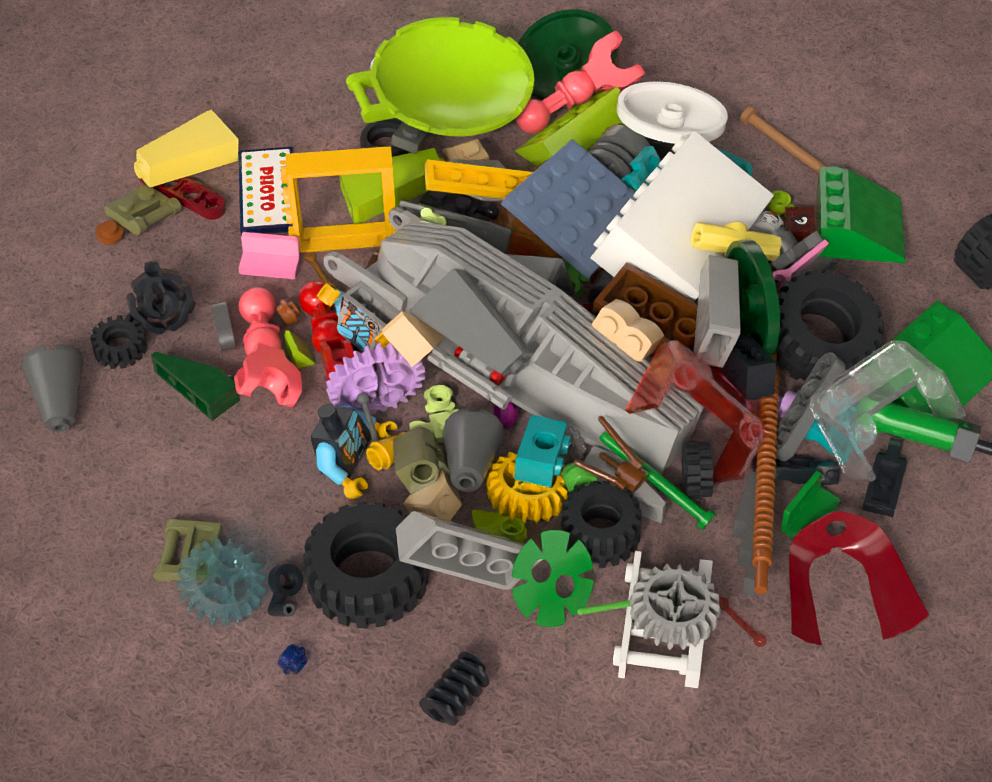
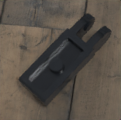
[420,190,500,222]

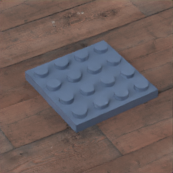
[501,139,636,279]

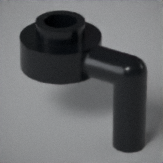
[268,564,303,617]

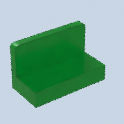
[780,470,842,538]

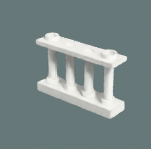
[613,551,713,688]

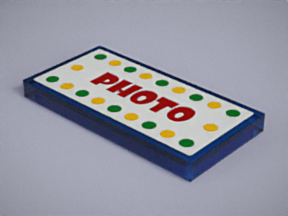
[238,147,293,236]

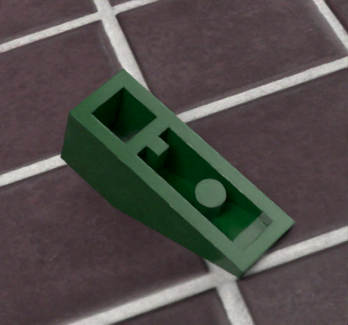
[151,352,240,421]

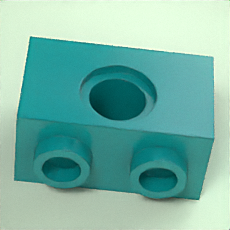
[514,415,571,488]

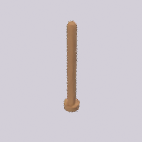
[740,106,827,174]

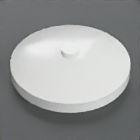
[617,82,728,144]

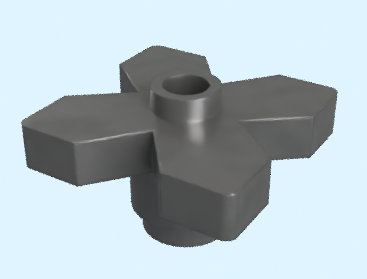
[769,226,823,273]

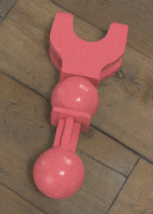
[515,31,646,134]
[234,287,302,408]

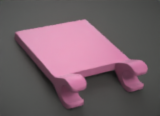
[773,239,829,293]

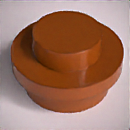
[95,220,124,245]
[275,299,301,327]

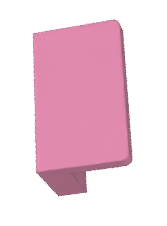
[238,232,301,279]

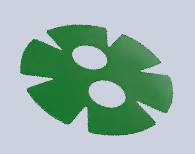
[511,530,594,627]

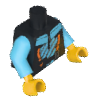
[311,403,398,499]

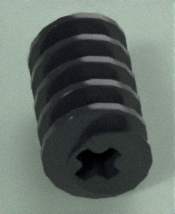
[419,651,490,726]

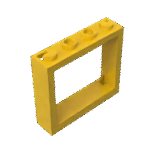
[281,146,397,253]

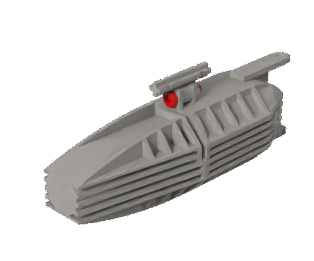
[323,207,704,474]

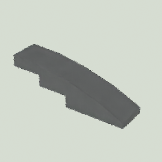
[733,471,757,597]

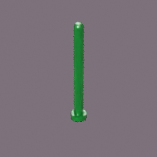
[599,431,716,531]

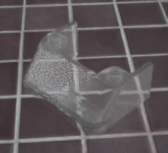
[810,340,967,481]

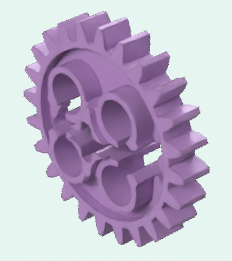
[326,343,425,414]

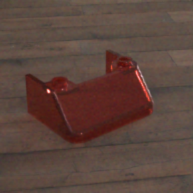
[625,340,764,484]

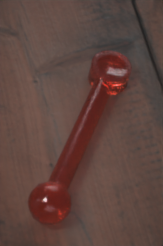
[719,597,767,647]

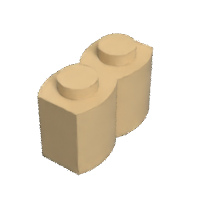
[592,299,664,362]

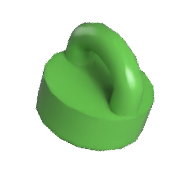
[562,463,597,492]

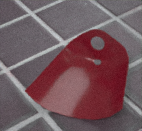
[789,511,929,646]

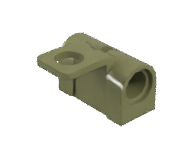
[393,427,458,495]

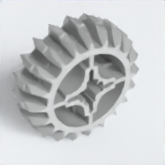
[630,563,721,650]

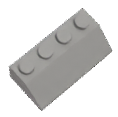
[396,511,543,590]

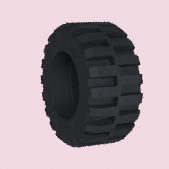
[774,270,884,386]
[303,502,429,629]

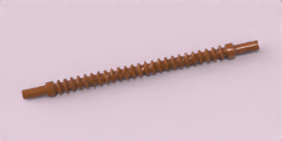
[752,353,780,594]

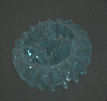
[177,538,266,626]

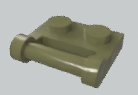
[105,184,182,235]
[153,519,222,583]

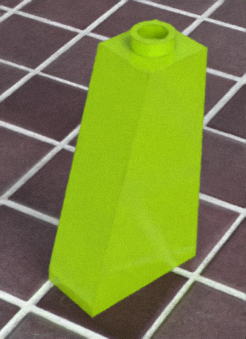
[339,148,444,224]

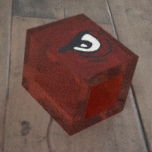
[783,207,816,250]

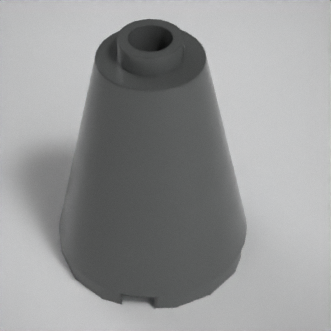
[22,344,83,432]
[442,408,504,492]

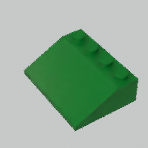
[816,166,906,263]
[860,300,992,420]

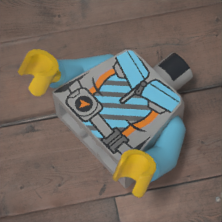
[317,281,400,353]

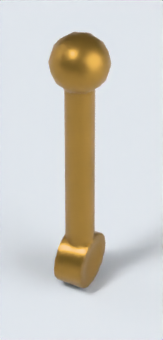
[304,252,337,289]

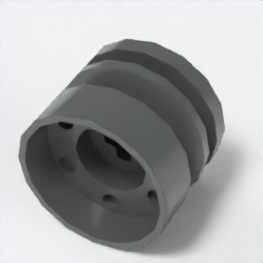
[588,125,650,180]

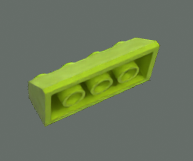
[514,86,626,168]

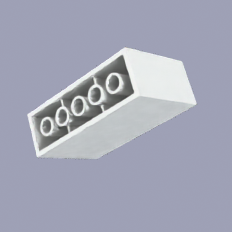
[590,131,774,302]

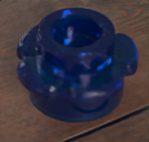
[278,644,308,675]

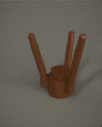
[573,416,649,493]

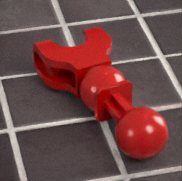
[299,280,354,381]

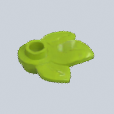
[472,509,527,543]

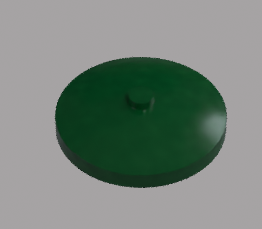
[518,9,619,100]
[725,239,780,357]

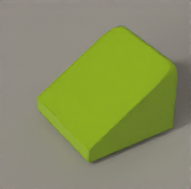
[284,330,316,369]

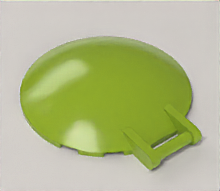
[346,17,534,136]

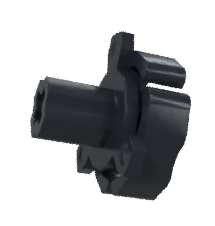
[126,260,196,334]

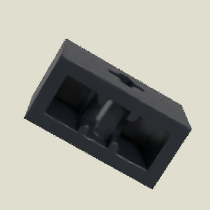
[720,335,776,400]

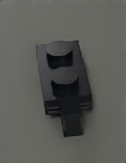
[862,438,907,518]
[751,456,840,486]

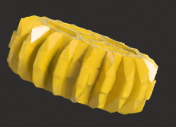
[486,452,570,524]

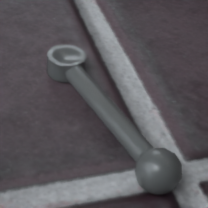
[357,392,381,444]

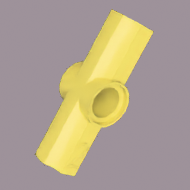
[691,222,782,261]

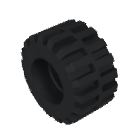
[954,213,992,289]
[561,481,642,568]

